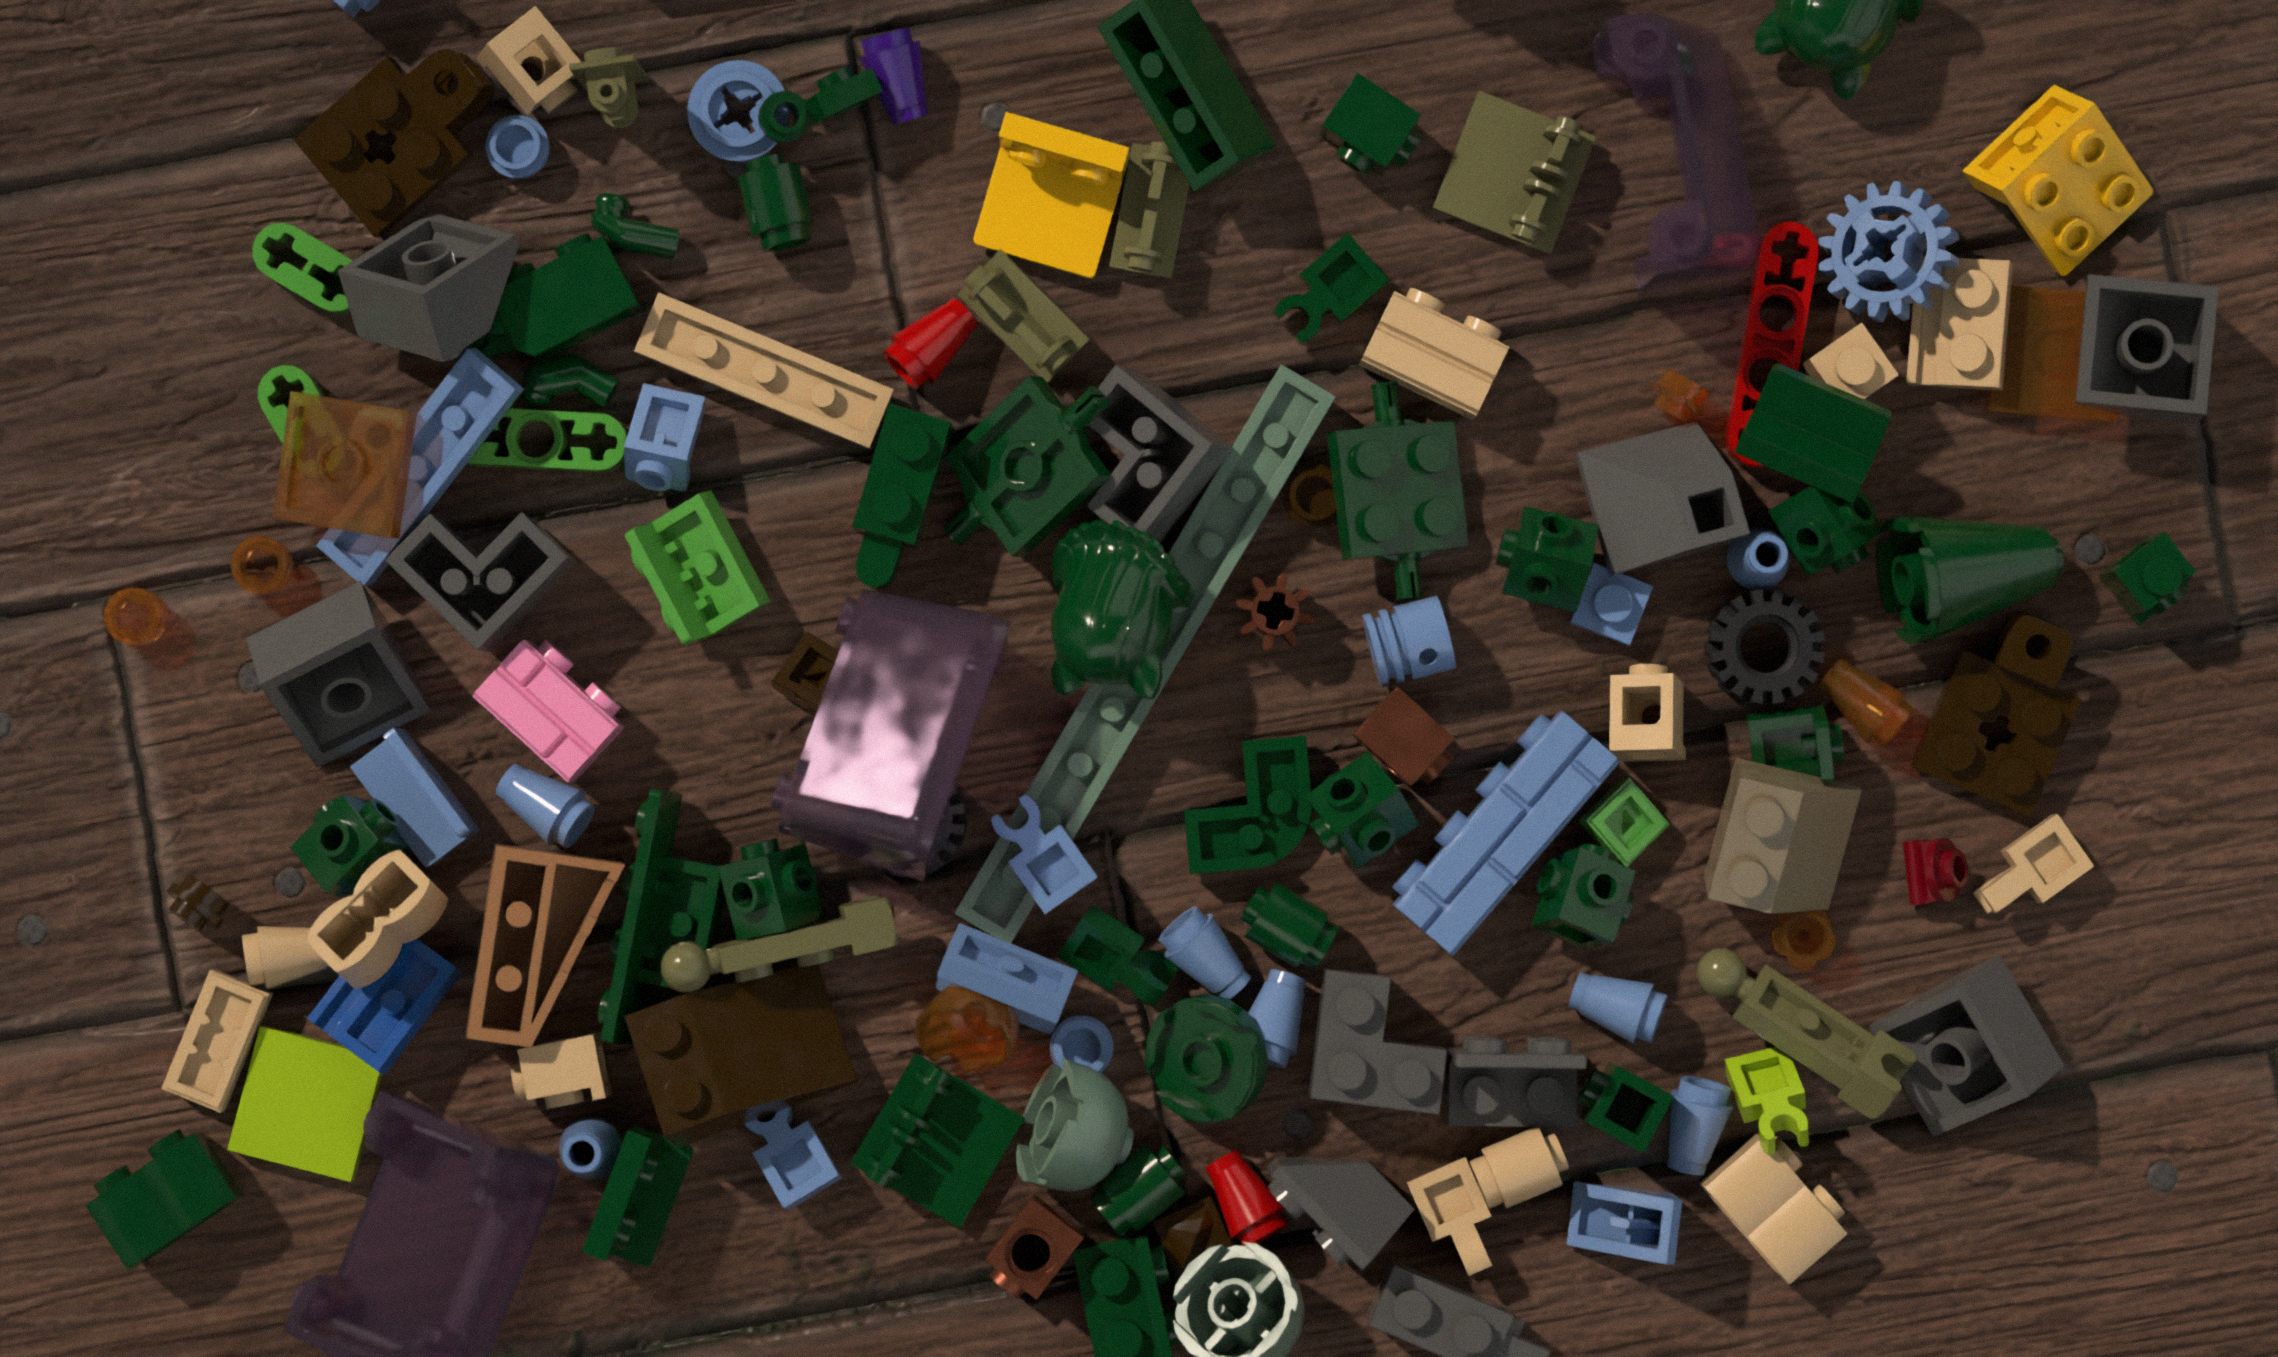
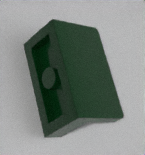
[1734,363,1892,504]

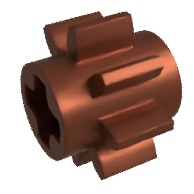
[1235,572,1314,652]

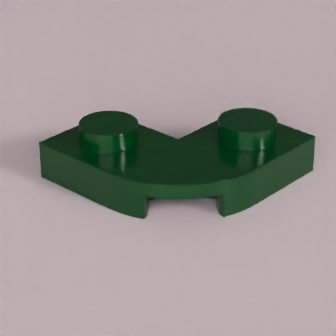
[1184,736,1312,874]

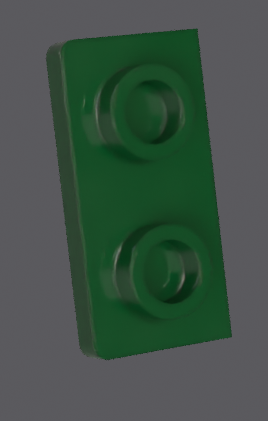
[582,1125,694,1267]
[1073,1232,1184,1357]

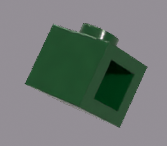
[1319,72,1423,177]
[1577,1061,1674,1153]

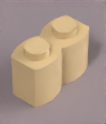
[306,850,449,989]
[1699,1133,1847,1285]

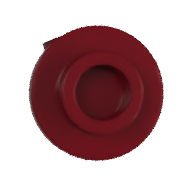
[1902,838,1968,905]

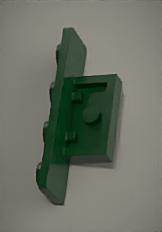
[598,789,724,1044]

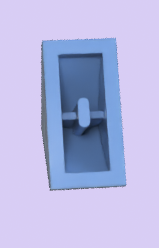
[1566,1182,1682,1265]

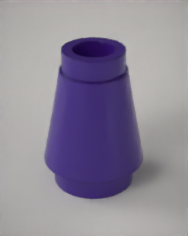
[859,27,929,125]

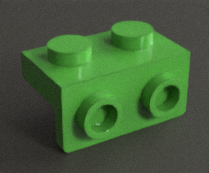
[625,490,771,646]

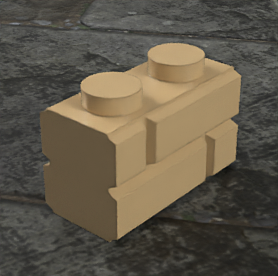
[1359,288,1509,420]

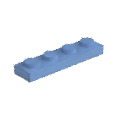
[316,348,524,587]

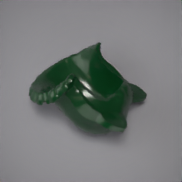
[1755,0,1924,101]
[1051,520,1195,699]

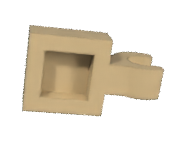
[1972,814,2094,913]
[1407,1157,1492,1276]

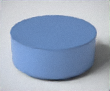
[1050,1015,1114,1073]

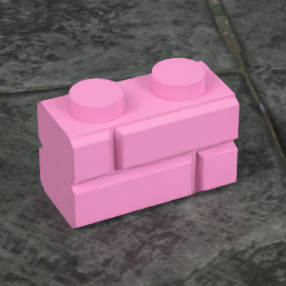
[473,639,625,783]

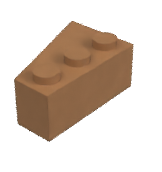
[465,843,625,1048]

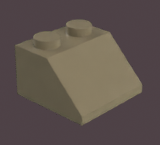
[1704,758,1862,914]

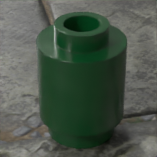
[737,154,814,252]
[1239,882,1339,970]
[1090,1143,1188,1236]

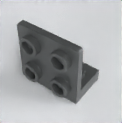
[1447,1036,1587,1127]

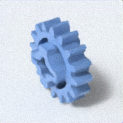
[1818,181,1960,322]

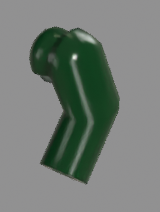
[590,193,679,260]
[521,353,620,408]

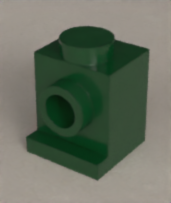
[2098,532,2196,625]

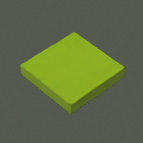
[227,1025,382,1182]

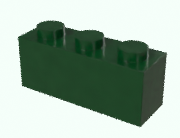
[1097,0,1277,192]

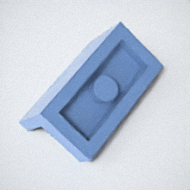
[350,727,481,869]
[935,923,1078,1034]

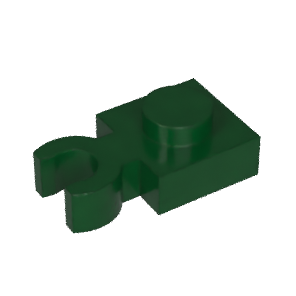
[1273,232,1389,345]

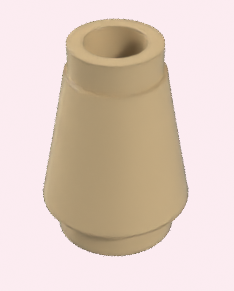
[242,926,330,989]

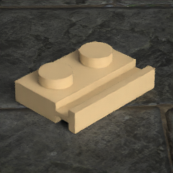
[1906,256,2013,391]

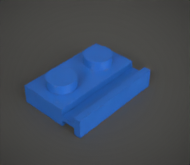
[307,939,463,1076]

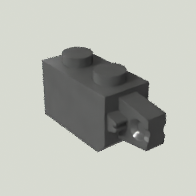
[1366,1259,1550,1357]

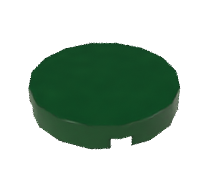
[1145,994,1268,1124]

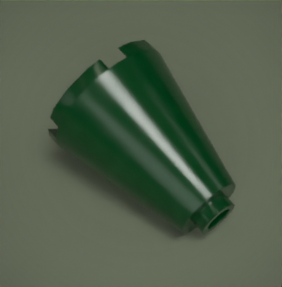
[1876,516,2064,645]

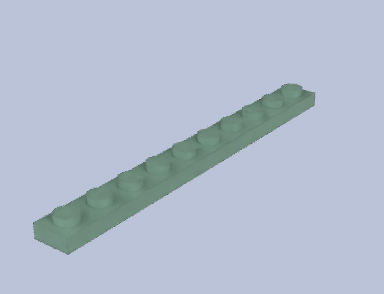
[954,364,1336,943]

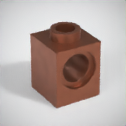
[1351,686,1455,786]
[986,1194,1085,1300]

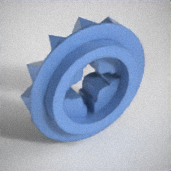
[687,60,790,163]

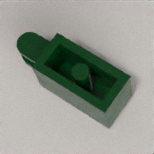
[852,403,954,589]

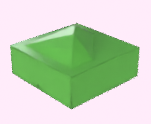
[1578,778,1670,867]

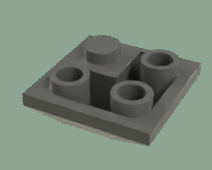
[1575,421,1750,576]
[1267,1157,1415,1269]

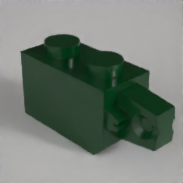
[467,234,644,361]

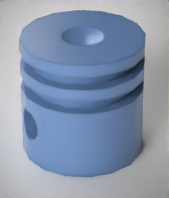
[1362,595,1456,688]

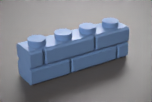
[1392,711,1621,956]

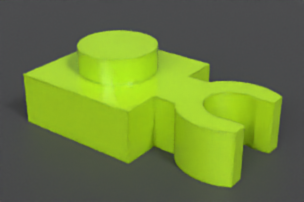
[1725,1047,1809,1155]

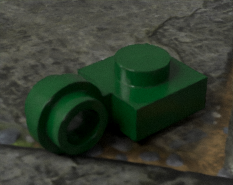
[758,66,883,144]

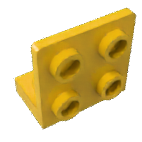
[1962,85,2153,276]
[973,112,1130,279]

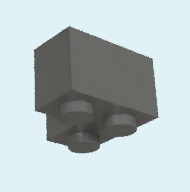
[1087,365,1234,544]
[385,512,577,653]
[1308,968,1447,1114]

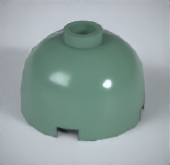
[1016,1059,1134,1191]
[1173,1242,1305,1357]

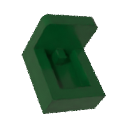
[1746,705,1845,783]

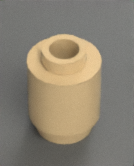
[1469,1126,1569,1209]

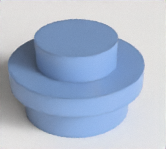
[485,115,550,179]

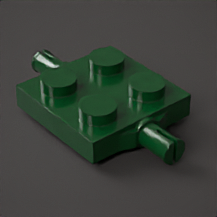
[943,376,1111,557]
[1327,381,1469,600]

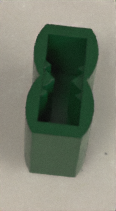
[85,1129,244,1270]

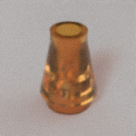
[1818,658,1916,748]

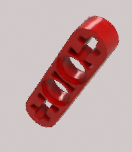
[1725,222,1819,468]

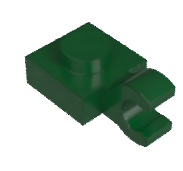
[1057,904,1179,1005]

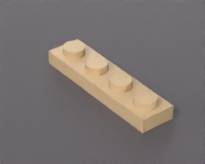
[634,292,895,450]

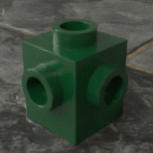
[1768,485,1885,577]
[1496,506,1599,612]
[1305,751,1419,869]
[290,794,410,898]
[718,838,825,941]
[1531,844,1636,950]

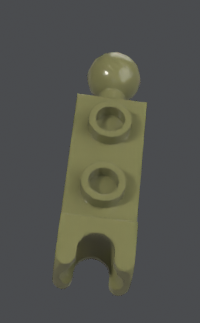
[661,894,898,993]
[1696,948,1917,1120]

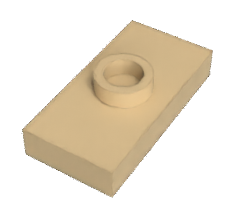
[161,969,273,1113]

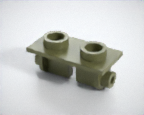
[569,47,649,129]
[1109,141,1189,279]
[957,249,1090,384]

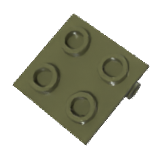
[1432,90,1597,254]

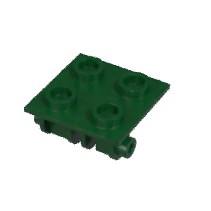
[850,1053,1025,1228]

